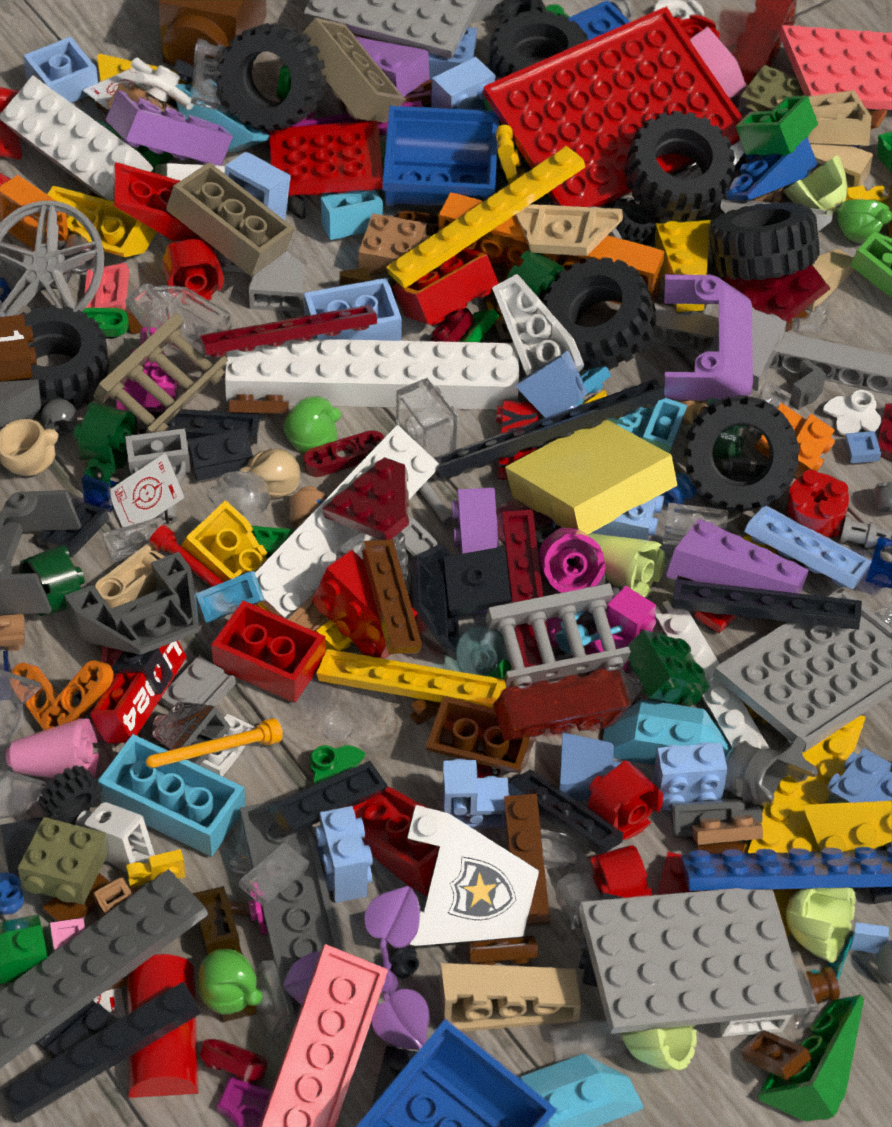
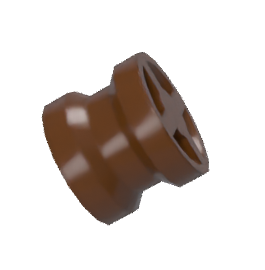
[802,966,840,1006]

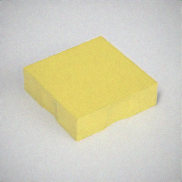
[505,419,677,534]

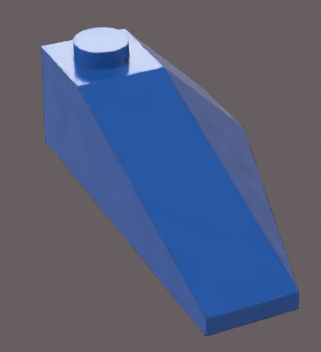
[726,137,817,200]

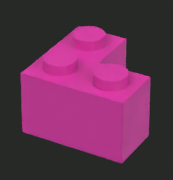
[585,586,656,681]

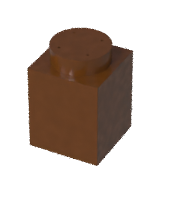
[158,0,266,75]

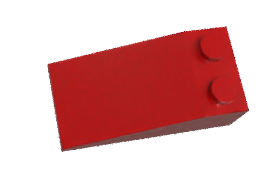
[113,162,203,242]
[353,786,440,897]

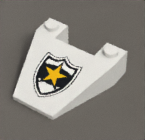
[408,805,539,946]

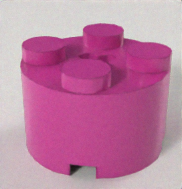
[538,528,605,593]

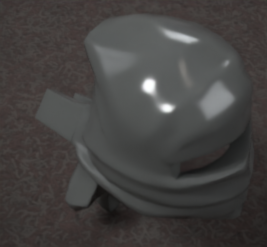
[724,736,818,806]

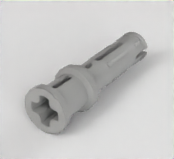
[840,516,892,549]

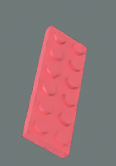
[259,944,388,1127]

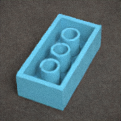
[98,734,246,857]

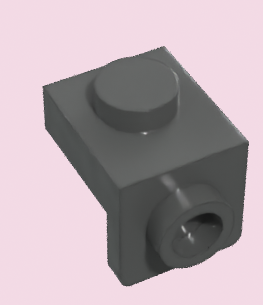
[790,359,826,410]

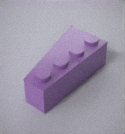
[356,37,429,97]
[106,90,233,166]
[451,488,499,613]
[666,518,809,593]

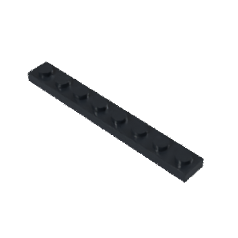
[434,379,665,478]

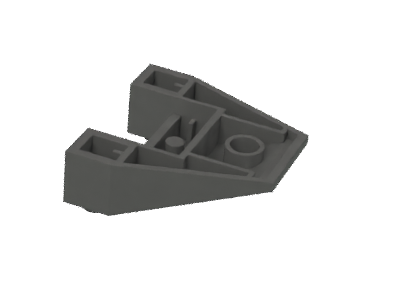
[65,552,199,655]

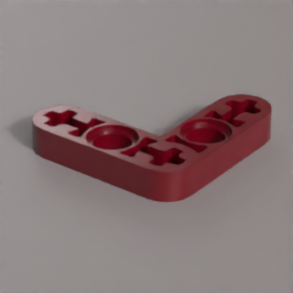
[304,430,385,477]

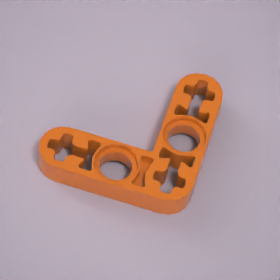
[10,660,113,730]

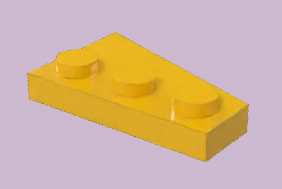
[802,800,892,852]

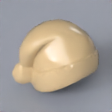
[0,419,58,476]
[238,449,300,499]

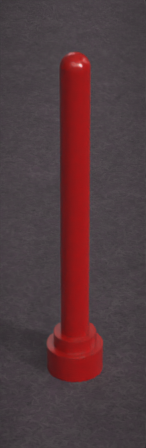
[149,524,223,587]

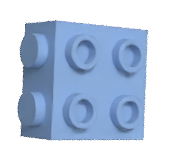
[588,495,664,540]
[652,742,727,811]
[315,806,373,903]

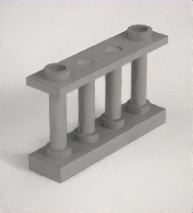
[485,583,630,690]

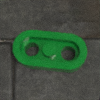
[82,307,129,337]

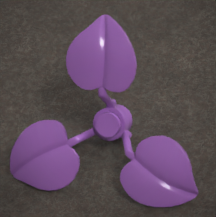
[283,886,429,1050]

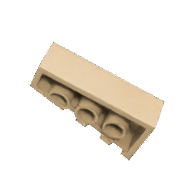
[439,963,581,1032]

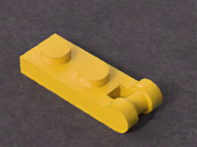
[496,125,526,184]

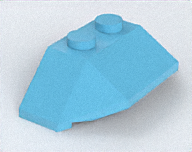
[176,84,270,152]
[602,699,731,765]
[520,1053,643,1127]

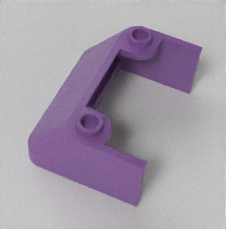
[664,275,753,401]

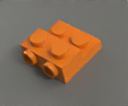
[754,403,835,478]

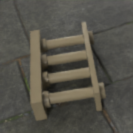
[93,312,228,434]

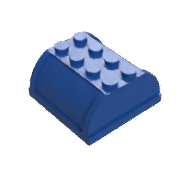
[383,106,499,206]
[356,1019,557,1127]

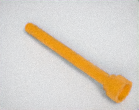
[146,718,283,768]

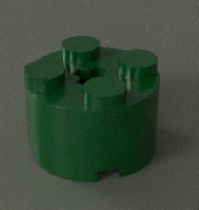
[506,249,567,302]
[73,403,137,469]
[19,545,85,617]

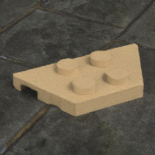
[515,204,623,256]

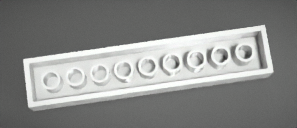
[225,339,519,410]

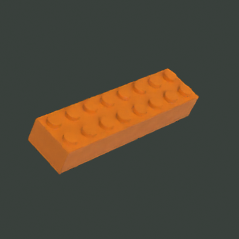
[439,192,665,305]

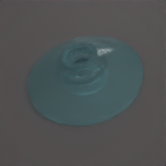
[456,626,510,676]

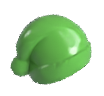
[837,199,892,244]
[283,396,341,454]
[198,949,263,1014]

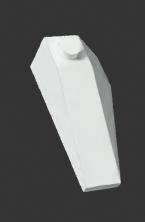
[492,274,584,376]

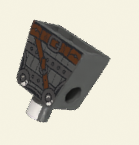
[152,701,231,766]

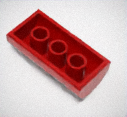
[127,954,199,1098]

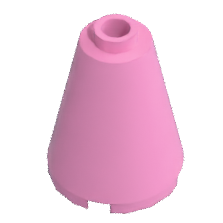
[6,718,99,779]

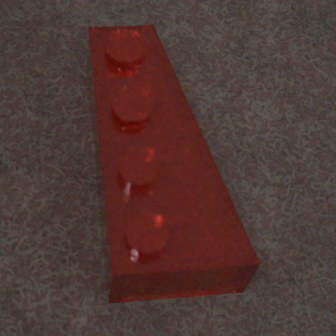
[731,0,797,86]
[492,669,631,740]

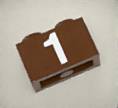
[0,314,37,381]

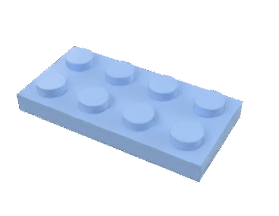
[744,506,872,589]

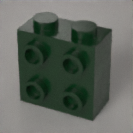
[627,630,710,707]

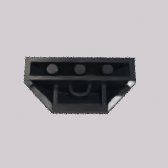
[408,544,460,661]

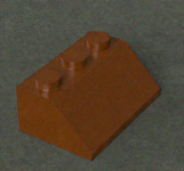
[426,696,536,774]

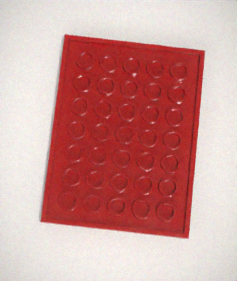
[482,6,743,207]

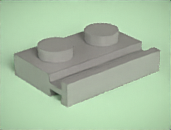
[160,655,236,710]

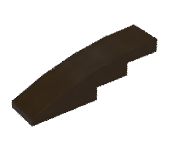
[192,886,257,1022]

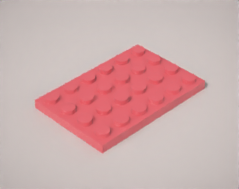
[778,25,892,110]

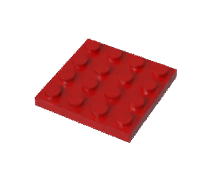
[270,121,383,197]

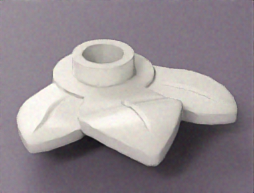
[823,390,881,436]

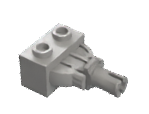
[125,428,191,525]

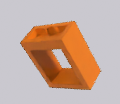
[0,174,68,251]

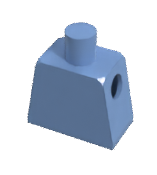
[516,350,587,418]
[559,733,632,801]

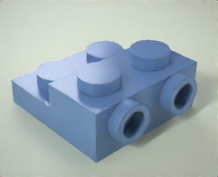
[827,748,892,803]

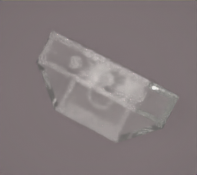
[125,283,232,360]

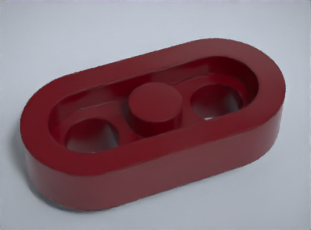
[430,307,475,342]
[200,1039,268,1083]

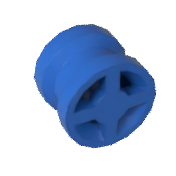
[661,473,696,510]
[0,872,24,915]

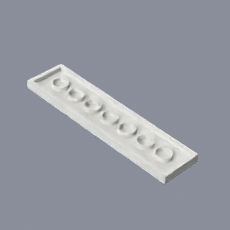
[255,425,439,619]

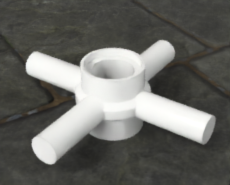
[131,58,195,110]

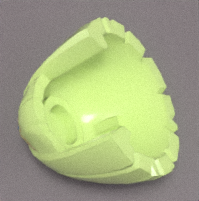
[784,155,847,213]
[786,887,855,962]
[621,1025,697,1071]

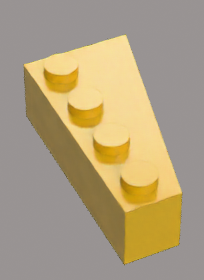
[655,220,711,313]

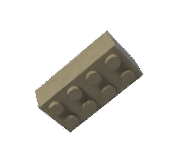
[302,18,406,123]
[166,162,295,277]

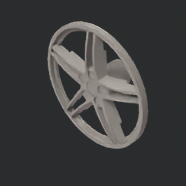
[0,201,104,317]

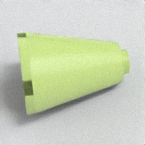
[589,533,666,598]

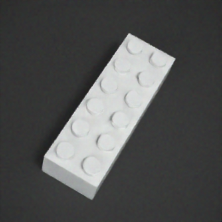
[0,76,153,201]

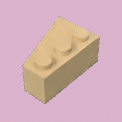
[776,91,872,145]

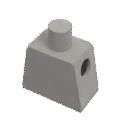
[249,251,304,312]

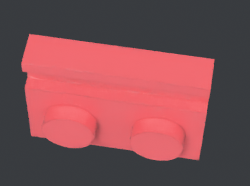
[84,263,129,311]

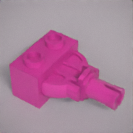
[116,327,177,411]

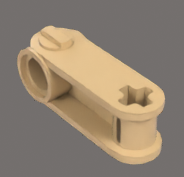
[94,543,165,609]

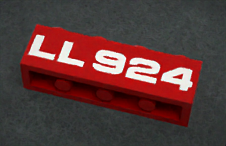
[90,640,187,743]

